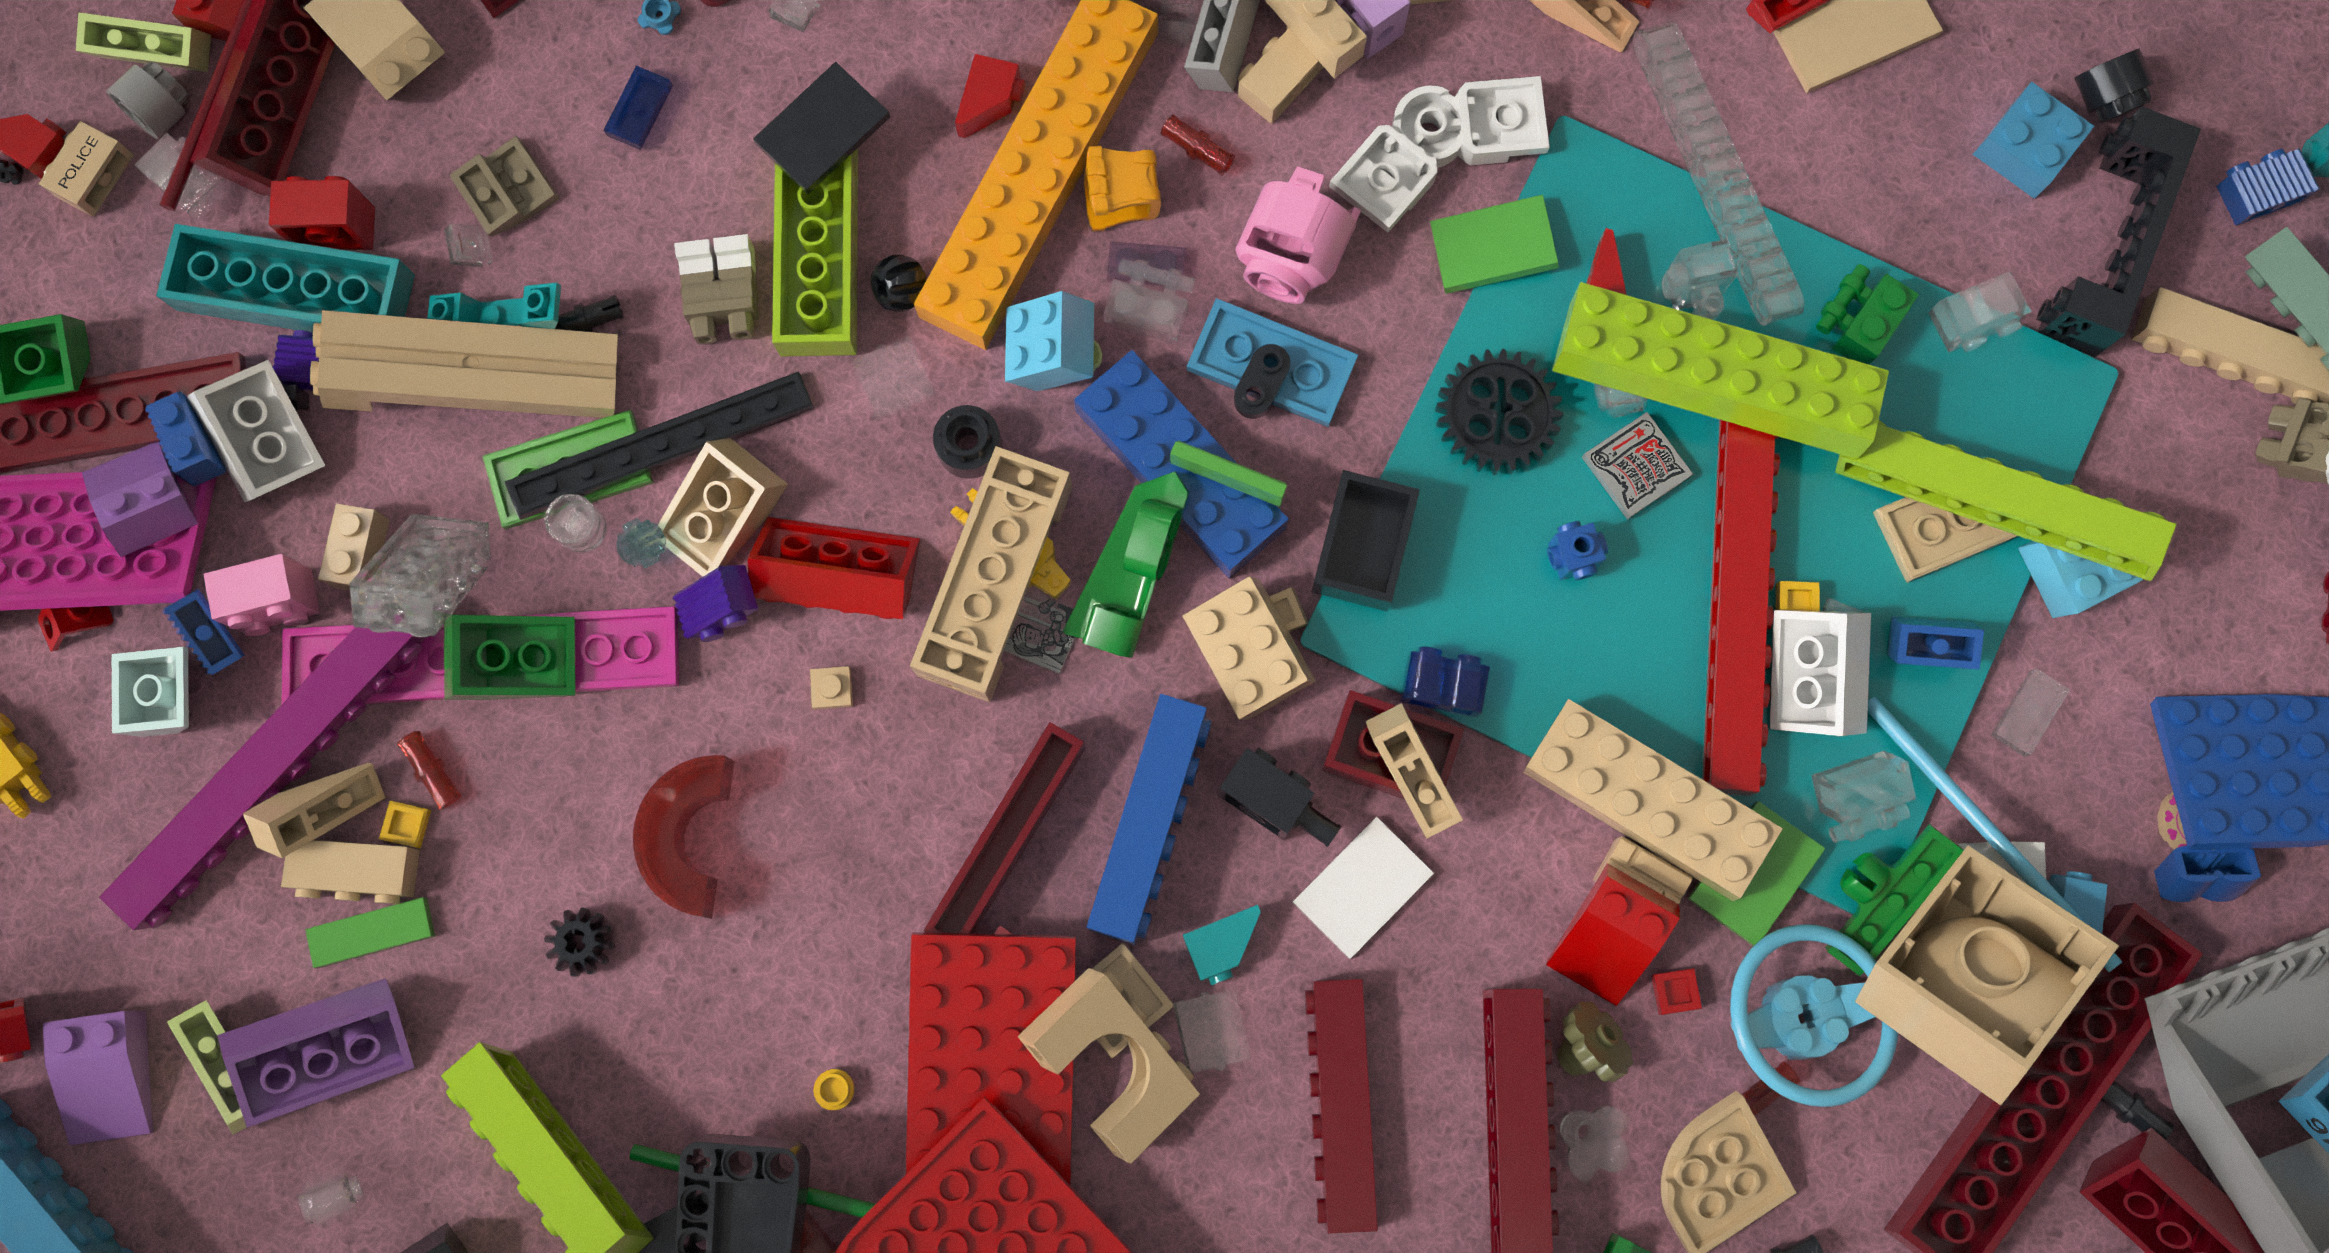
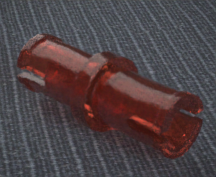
[1160,114,1235,176]
[397,731,462,810]

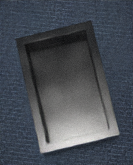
[1311,470,1420,612]

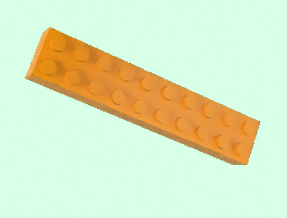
[914,0,1158,350]

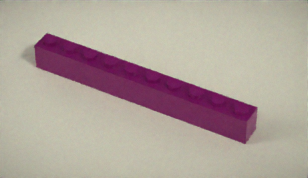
[99,601,428,930]

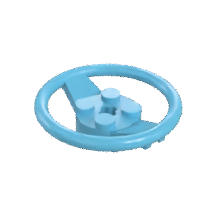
[1730,924,1899,1107]

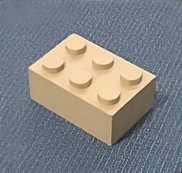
[1183,576,1316,720]

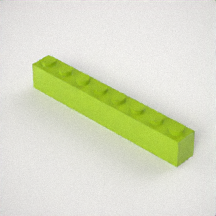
[1835,421,2176,581]

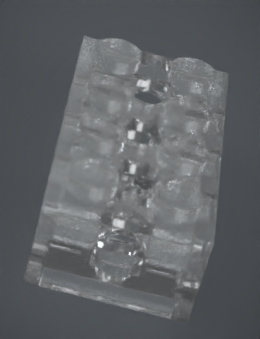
[350,514,491,637]

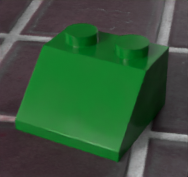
[0,314,91,405]

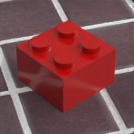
[269,176,375,251]

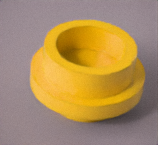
[813,1069,855,1110]

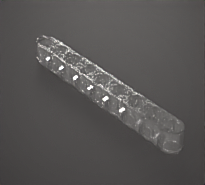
[1633,21,1804,326]

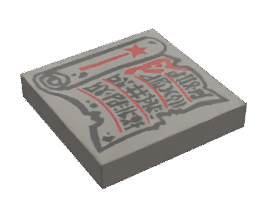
[1582,412,1693,520]

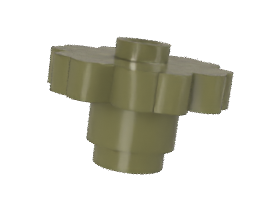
[1557,1001,1633,1082]

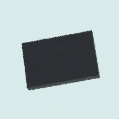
[753,61,891,195]

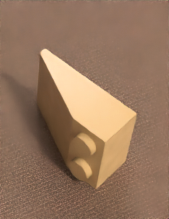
[303,0,445,100]
[652,438,788,576]

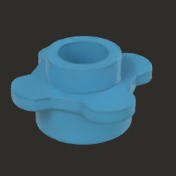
[638,0,681,35]

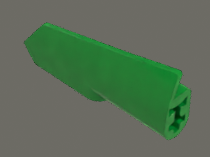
[1063,471,1189,658]

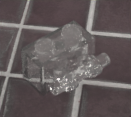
[1662,239,1737,320]
[1103,259,1196,346]
[1811,751,1916,843]

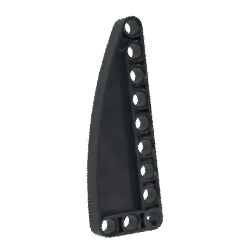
[675,1134,810,1253]

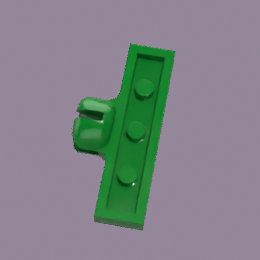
[1825,824,1964,976]

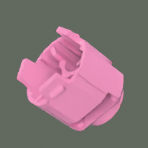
[1235,167,1361,304]

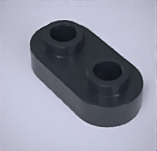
[1234,344,1290,419]

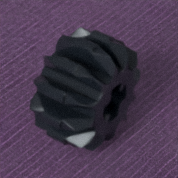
[544,908,615,977]

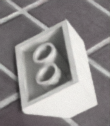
[187,360,325,502]
[1770,610,1871,736]

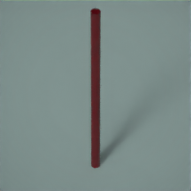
[159,0,252,211]

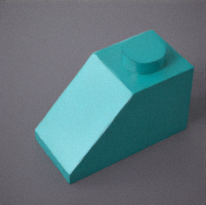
[1183,905,1261,986]

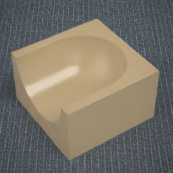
[1855,846,2119,1105]

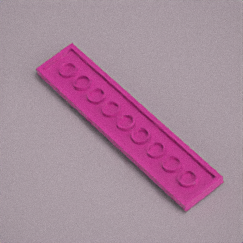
[281,606,679,705]

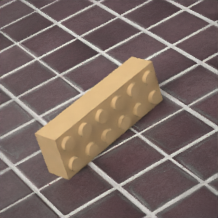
[1523,699,1783,901]

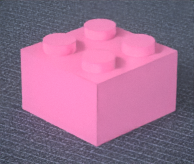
[203,554,320,636]

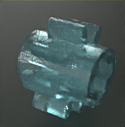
[616,518,666,569]

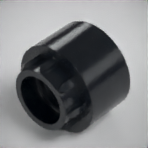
[2074,48,2154,122]
[933,405,1003,479]

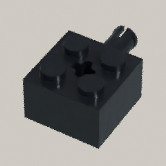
[1218,748,1342,847]

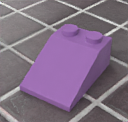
[82,442,198,557]
[43,1011,153,1145]

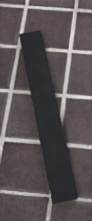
[505,371,814,520]

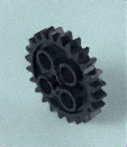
[1435,349,1564,475]

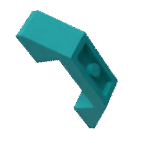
[427,282,561,329]

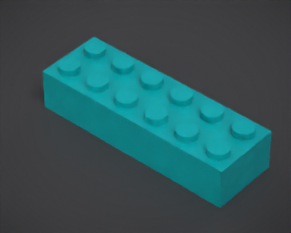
[156,224,415,333]

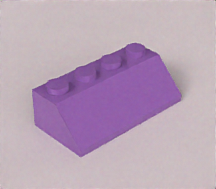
[217,978,415,1127]

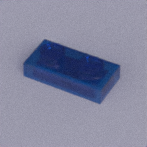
[603,66,673,150]

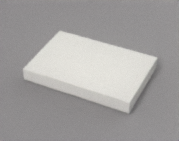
[1292,817,1434,959]

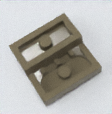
[449,135,560,237]

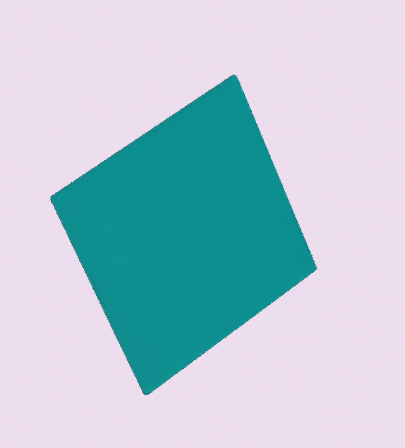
[1300,116,2118,915]

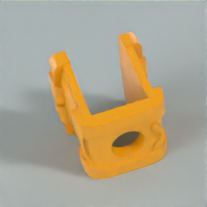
[1084,146,1161,232]

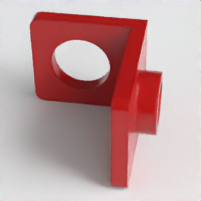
[38,606,114,652]

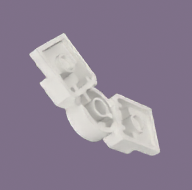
[1329,76,1549,233]

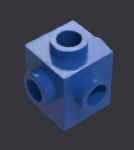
[1547,521,1608,581]

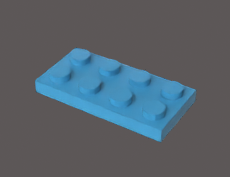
[1187,298,1358,427]

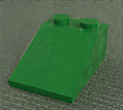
[444,615,575,700]

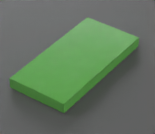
[483,410,654,530]

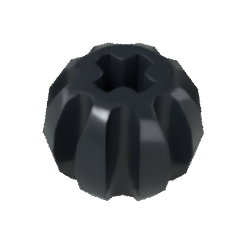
[870,255,926,312]

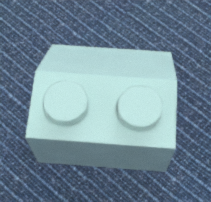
[112,647,189,737]

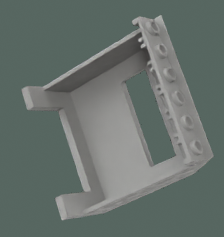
[2145,928,2329,1253]

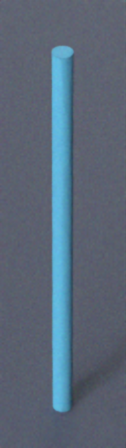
[1867,697,2122,972]

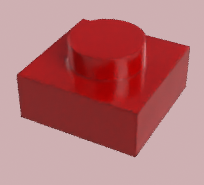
[1651,968,1702,1015]

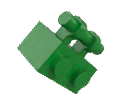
[1816,264,1919,365]

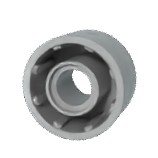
[106,62,189,140]

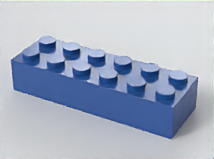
[1074,350,1289,579]
[1086,693,1212,945]

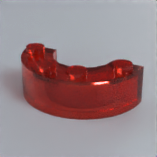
[633,755,735,919]

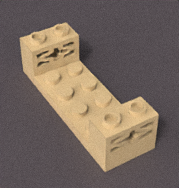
[910,446,1073,703]

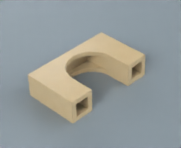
[1018,968,1200,1164]

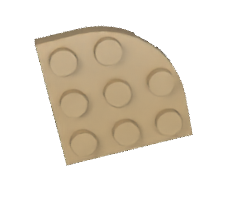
[1661,1091,1796,1253]

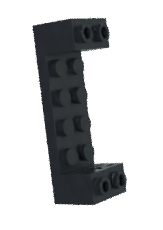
[2036,106,2201,357]

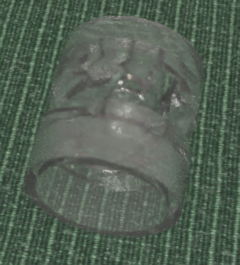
[545,494,609,554]

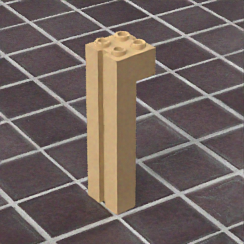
[310,310,618,418]

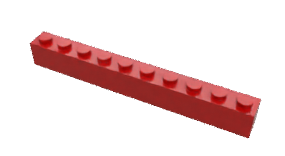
[1702,420,1780,796]

